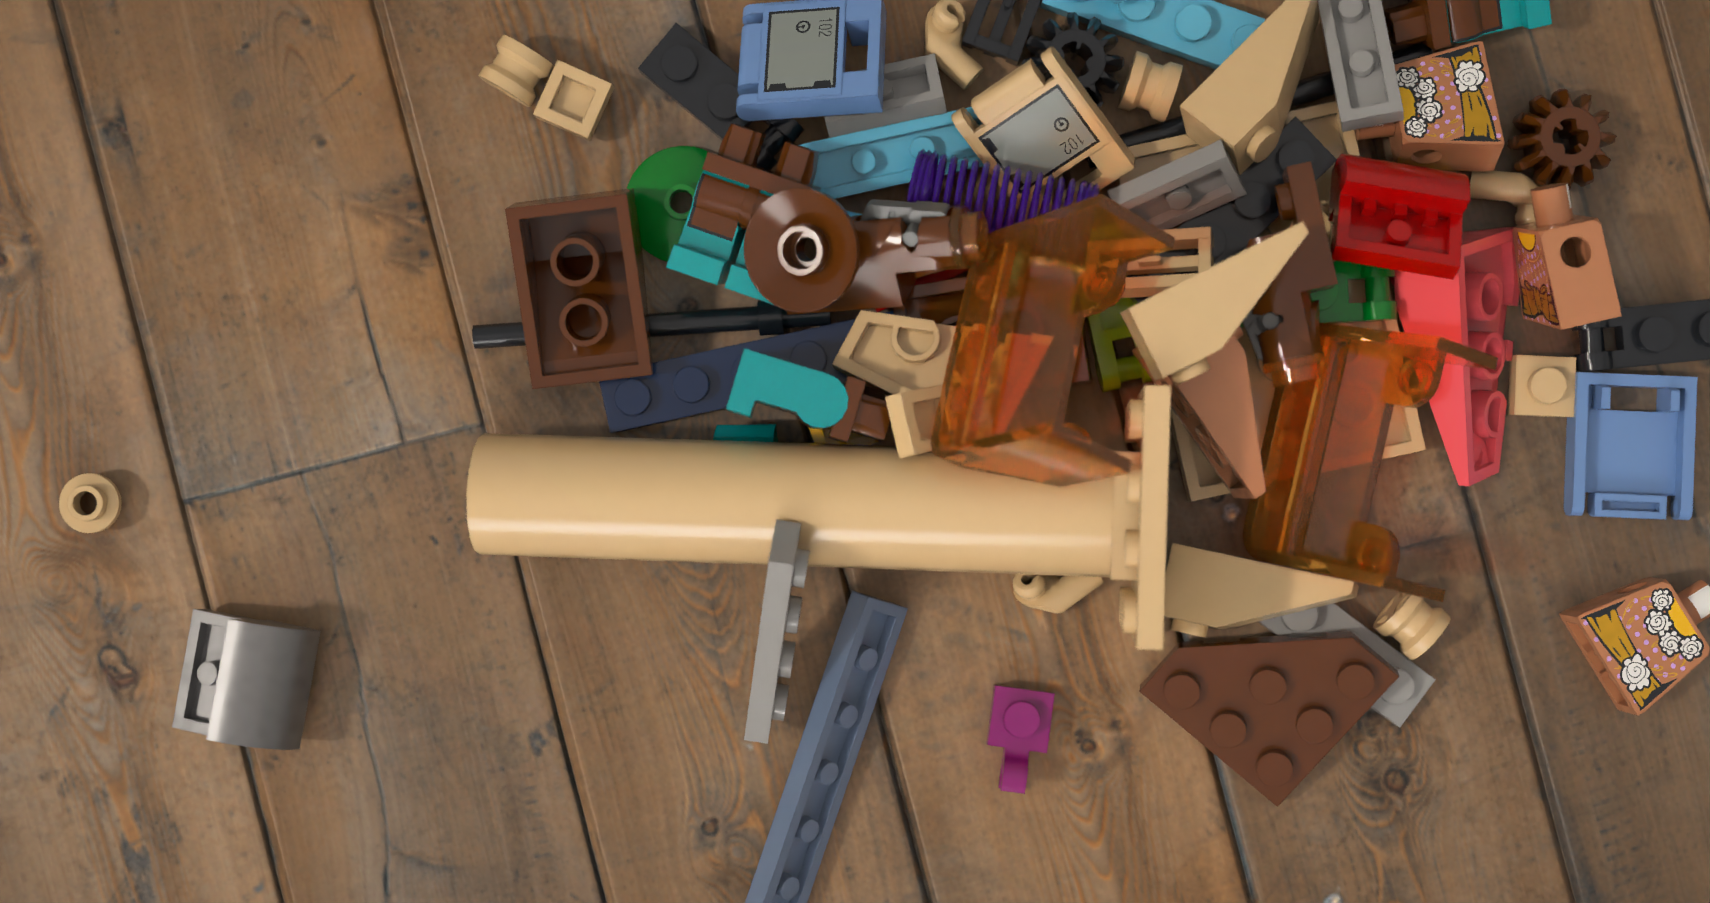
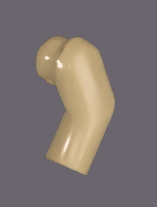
[924,0,984,91]
[1470,171,1539,226]
[1013,574,1104,614]

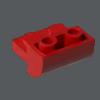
[1328,154,1470,280]

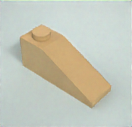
[1180,0,1320,175]
[1121,221,1309,385]
[1164,543,1359,638]

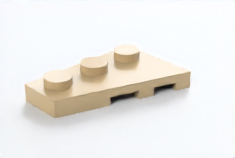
[832,310,1054,449]

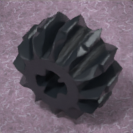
[1021,12,1124,109]

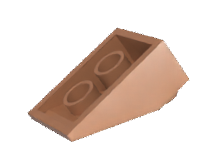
[1131,325,1266,499]

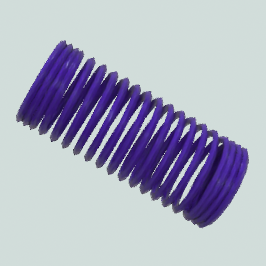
[907,148,1100,261]

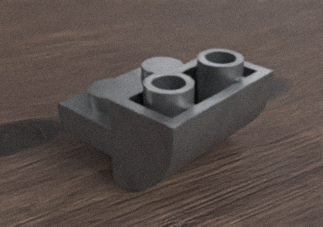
[172,609,321,750]

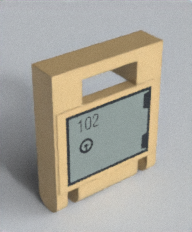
[951,46,1135,227]

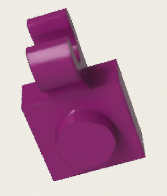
[986,685,1055,794]

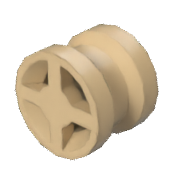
[478,35,554,107]
[1118,50,1183,122]
[1373,584,1451,660]

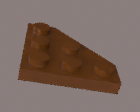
[1139,631,1399,807]

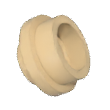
[59,473,122,533]

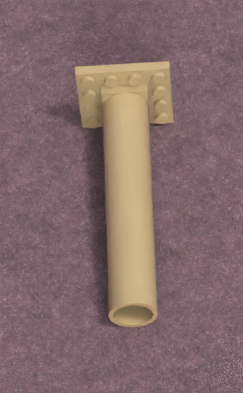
[466,385,1171,650]

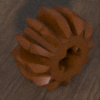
[1507,89,1617,190]

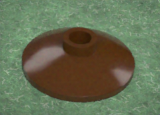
[744,188,860,313]

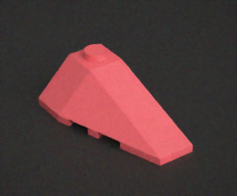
[1390,227,1519,486]

